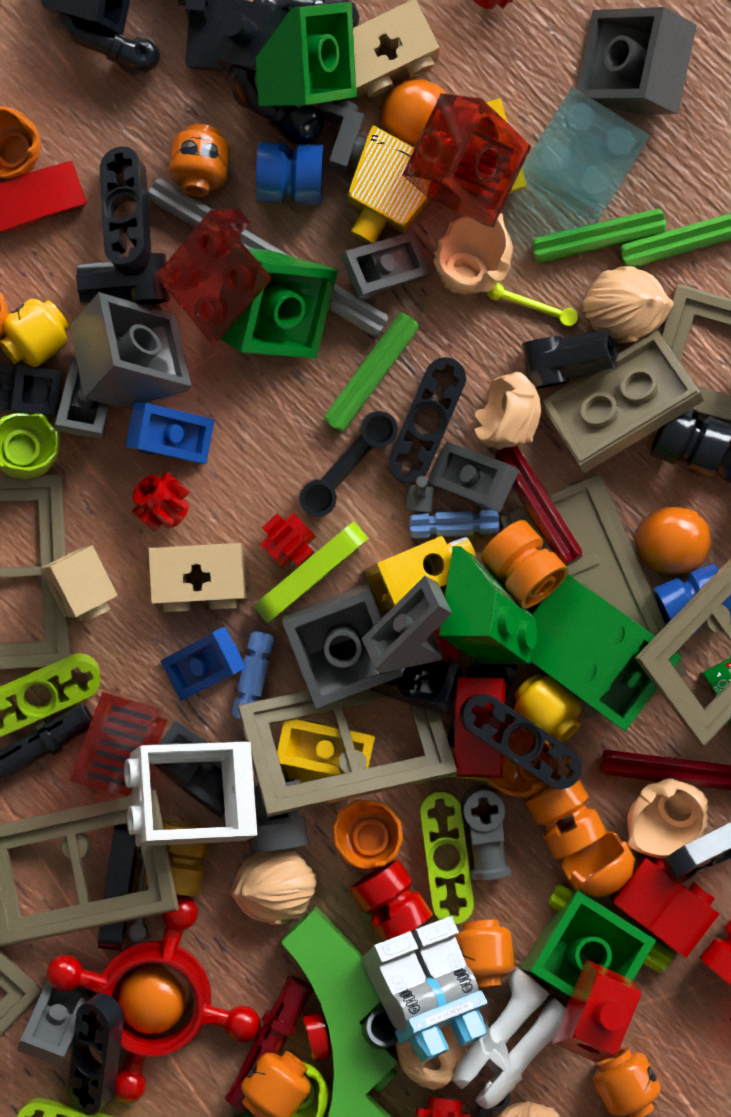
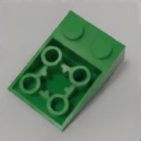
[530,573,682,731]

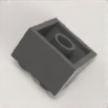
[574,7,697,114]
[70,292,192,408]
[282,582,403,709]

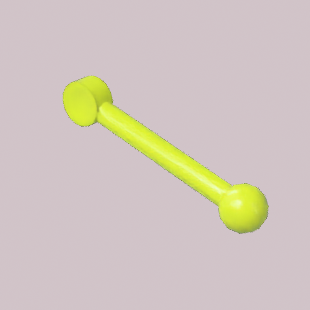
[487,283,578,327]

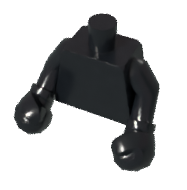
[41,0,161,76]
[217,0,360,144]

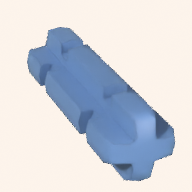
[409,510,499,538]
[232,631,275,719]

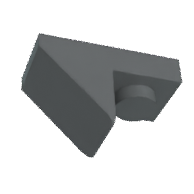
[340,231,431,302]
[55,358,110,439]
[428,441,519,513]
[362,576,452,673]
[17,980,93,1067]

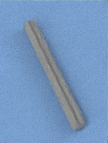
[148,179,388,337]

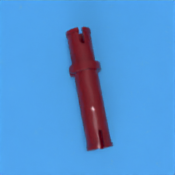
[225,975,314,1112]

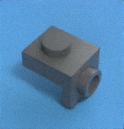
[318,99,367,175]

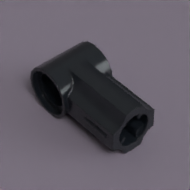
[76,253,170,305]
[522,330,618,389]

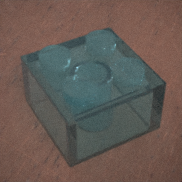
[522,87,651,223]

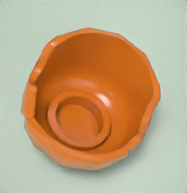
[380,79,454,149]
[0,106,42,180]
[636,507,712,575]
[488,727,559,798]
[332,799,403,870]
[560,831,635,897]
[118,963,191,1035]

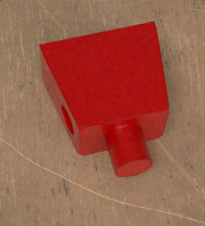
[552,960,641,1063]

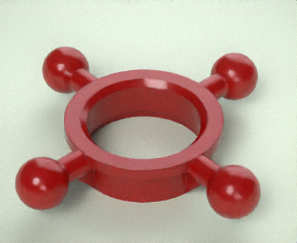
[46,894,260,1103]

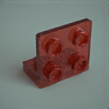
[155,209,271,342]

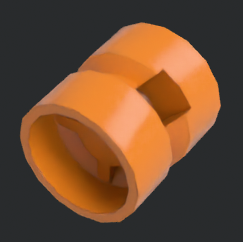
[481,520,569,608]
[524,779,607,859]

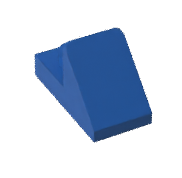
[126,401,215,464]
[160,627,246,701]

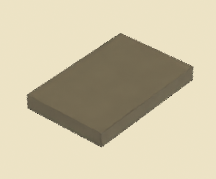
[540,330,704,473]

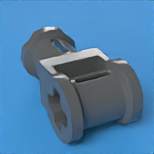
[461,785,512,881]

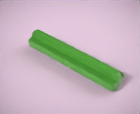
[532,209,666,263]
[620,213,731,267]
[324,312,419,432]

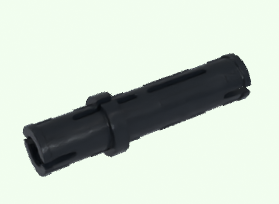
[0,702,97,783]

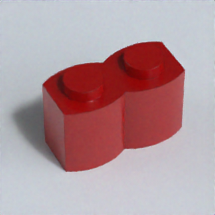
[609,854,719,958]

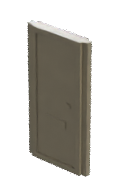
[499,474,688,718]

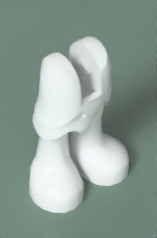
[452,967,566,1109]

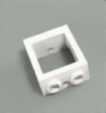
[124,742,257,847]

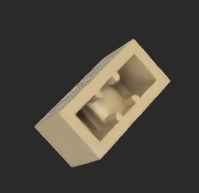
[353,0,440,98]
[148,543,247,612]
[39,545,118,621]

